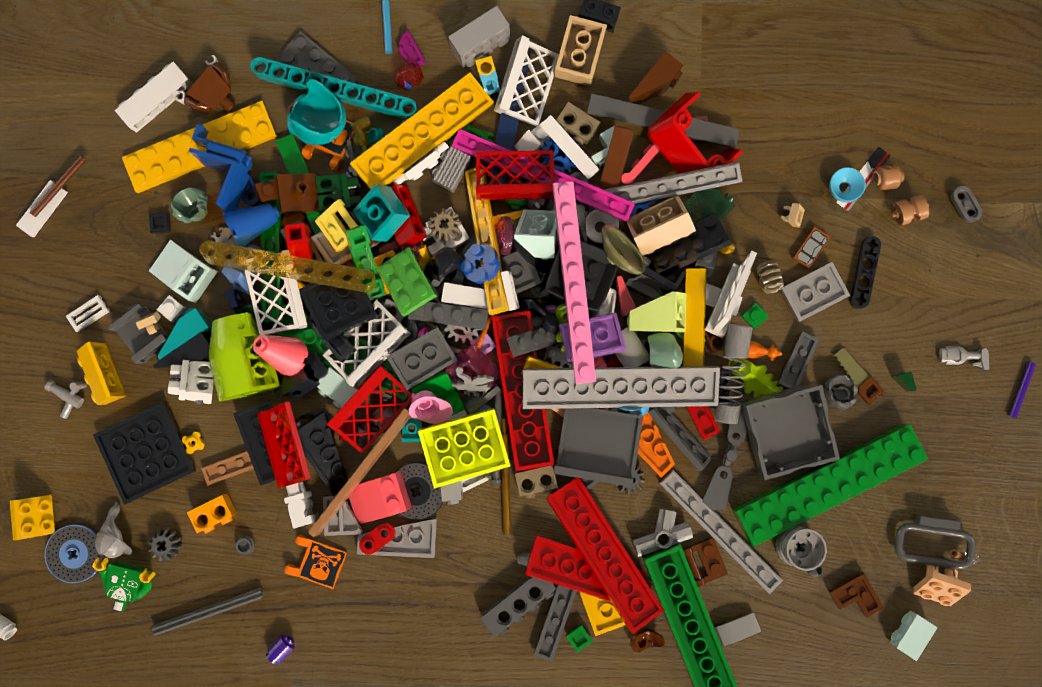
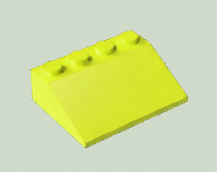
[418,408,510,488]

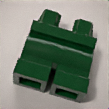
[315,174,361,215]

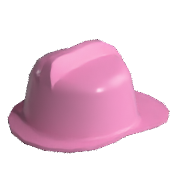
[409,391,453,424]

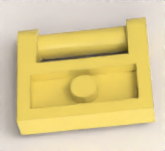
[315,199,358,252]

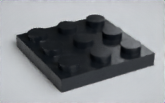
[299,265,378,342]

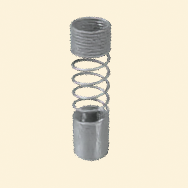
[714,324,753,424]

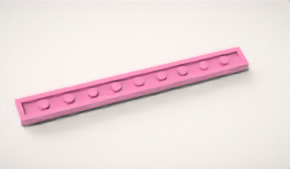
[552,182,596,384]

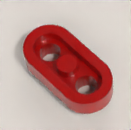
[359,523,396,555]

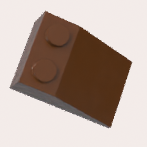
[627,51,683,105]

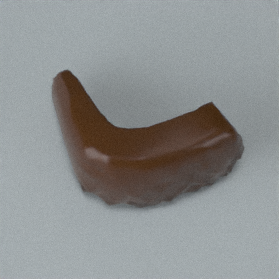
[630,629,665,653]

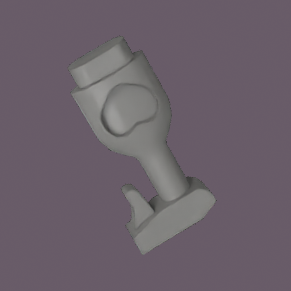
[939,346,989,370]

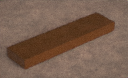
[599,125,634,190]

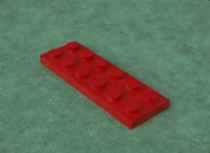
[524,536,645,602]

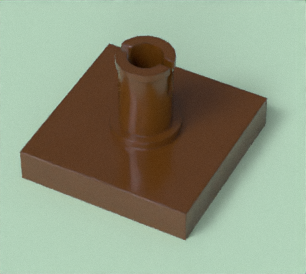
[276,173,320,214]

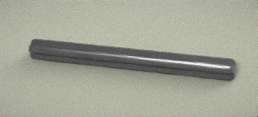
[151,588,264,636]

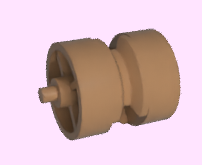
[891,195,929,226]

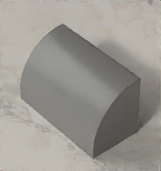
[615,327,650,367]

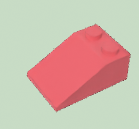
[349,471,412,524]

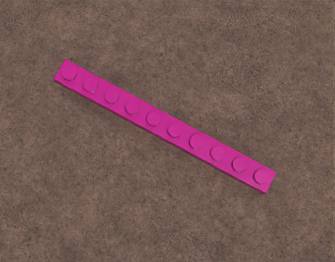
[452,129,635,222]

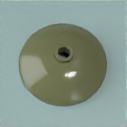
[601,224,646,275]

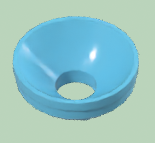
[829,167,866,203]

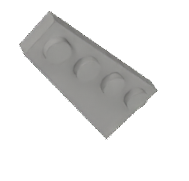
[357,518,437,558]

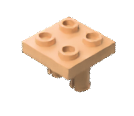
[913,565,971,606]

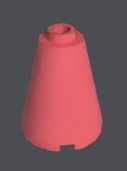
[253,335,308,376]

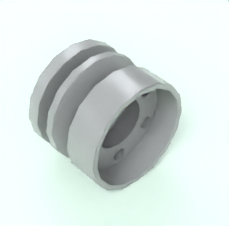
[775,525,827,571]

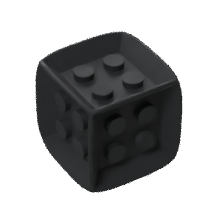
[538,240,618,318]

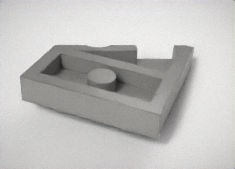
[323,496,363,536]

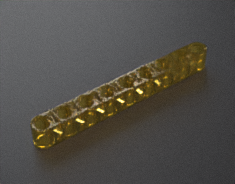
[200,241,376,293]

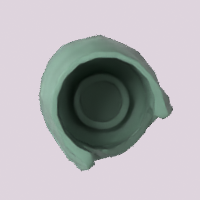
[648,333,683,368]

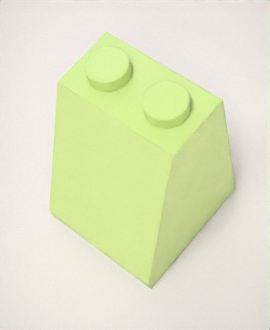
[627,292,687,332]

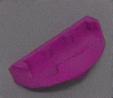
[398,30,427,66]

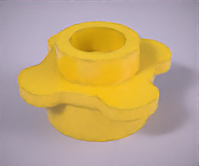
[182,432,205,454]

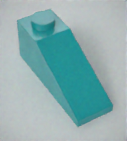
[157,308,212,360]

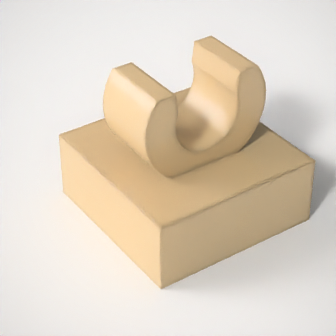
[781,203,805,228]
[136,311,161,335]

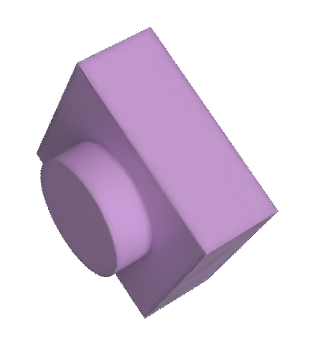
[470,333,496,358]

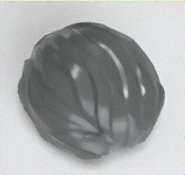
[824,374,858,410]

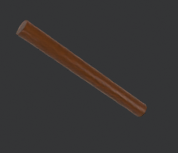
[29,155,87,217]

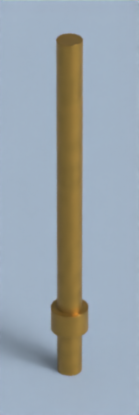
[501,419,511,535]

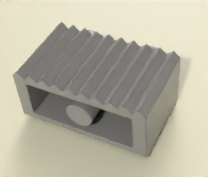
[431,146,471,193]

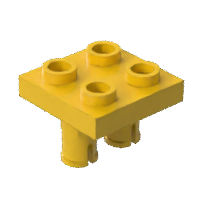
[10,495,55,540]

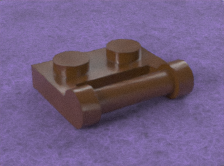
[683,537,728,587]

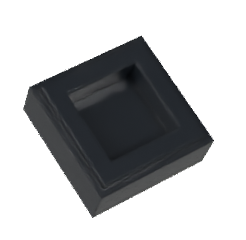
[149,212,171,234]

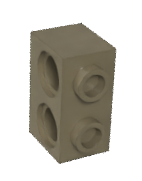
[556,102,600,146]
[515,465,558,499]

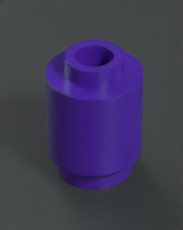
[266,634,295,665]

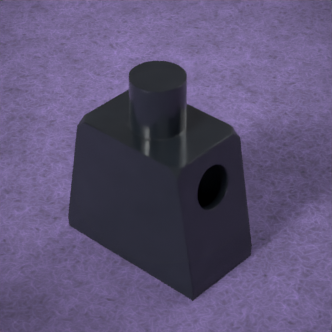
[273,359,320,400]

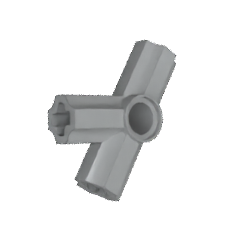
[632,508,693,557]

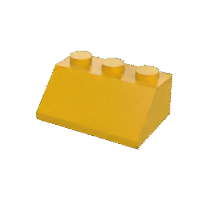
[76,342,126,405]

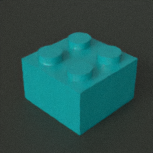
[353,184,410,242]

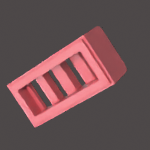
[615,276,636,318]

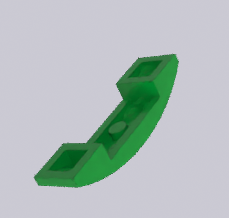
[346,224,387,301]

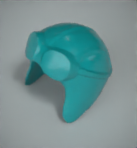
[287,79,346,145]

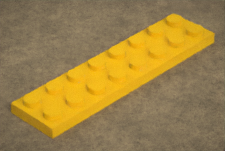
[350,73,494,190]
[122,101,278,193]

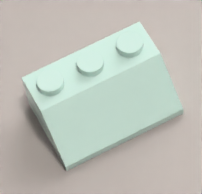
[514,209,559,260]

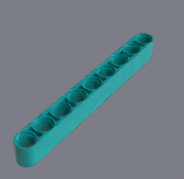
[250,57,418,120]

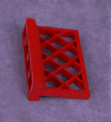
[476,150,554,200]
[327,365,413,455]
[257,402,311,489]

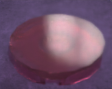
[496,216,513,255]

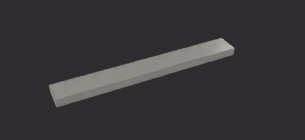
[588,161,742,213]
[659,470,783,594]

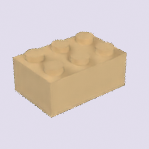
[554,15,607,87]
[626,195,696,256]

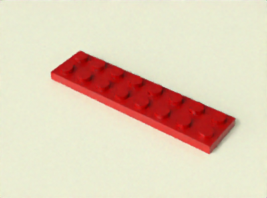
[546,478,664,634]

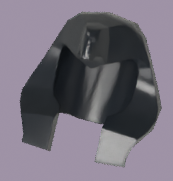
[424,247,465,287]

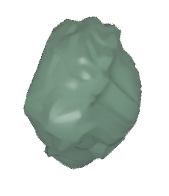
[171,187,208,223]

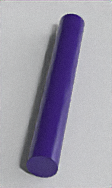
[1008,362,1036,418]

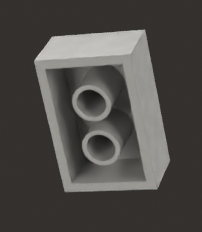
[448,6,510,68]

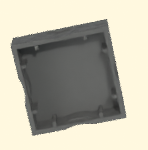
[740,381,840,480]

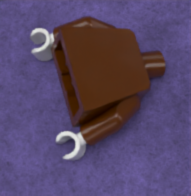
[176,55,235,112]

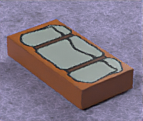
[792,227,830,269]

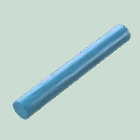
[382,0,393,54]

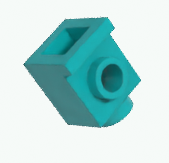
[402,417,423,442]

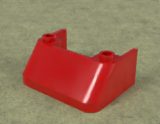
[648,92,743,174]

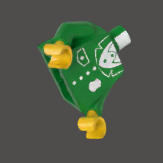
[92,557,156,611]

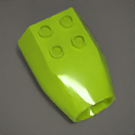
[209,312,280,402]

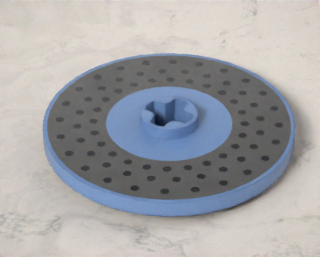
[45,524,104,583]

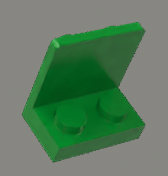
[411,371,465,426]

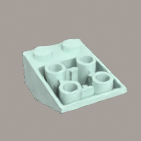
[149,240,218,303]

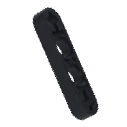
[850,236,881,309]

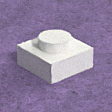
[157,295,185,322]

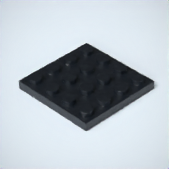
[93,402,197,505]

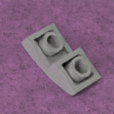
[715,613,761,646]

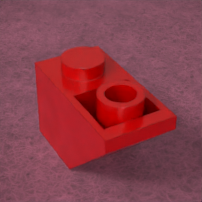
[285,223,314,267]

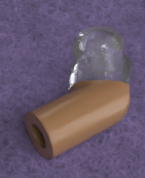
[949,549,980,564]

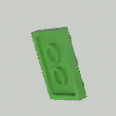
[377,247,437,317]

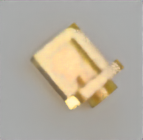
[350,116,373,151]

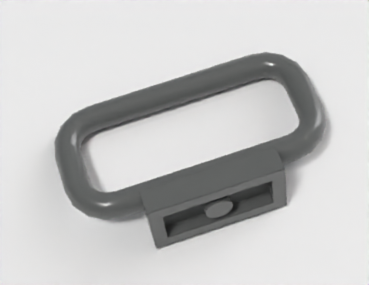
[895,515,975,569]

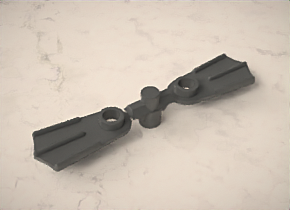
[702,402,748,511]

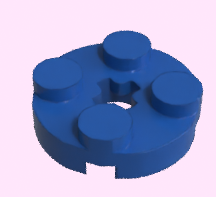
[460,244,500,284]

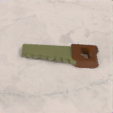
[833,348,885,405]

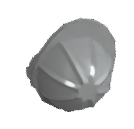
[95,502,132,558]

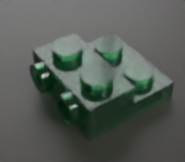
[684,186,736,222]

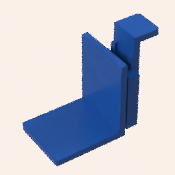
[189,124,252,212]

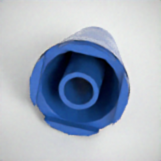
[222,204,280,248]

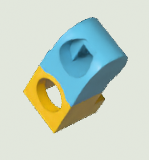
[475,56,500,95]

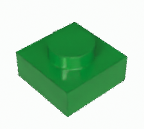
[741,303,769,330]
[566,624,593,653]

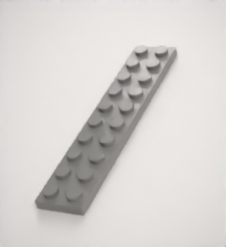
[522,366,720,409]

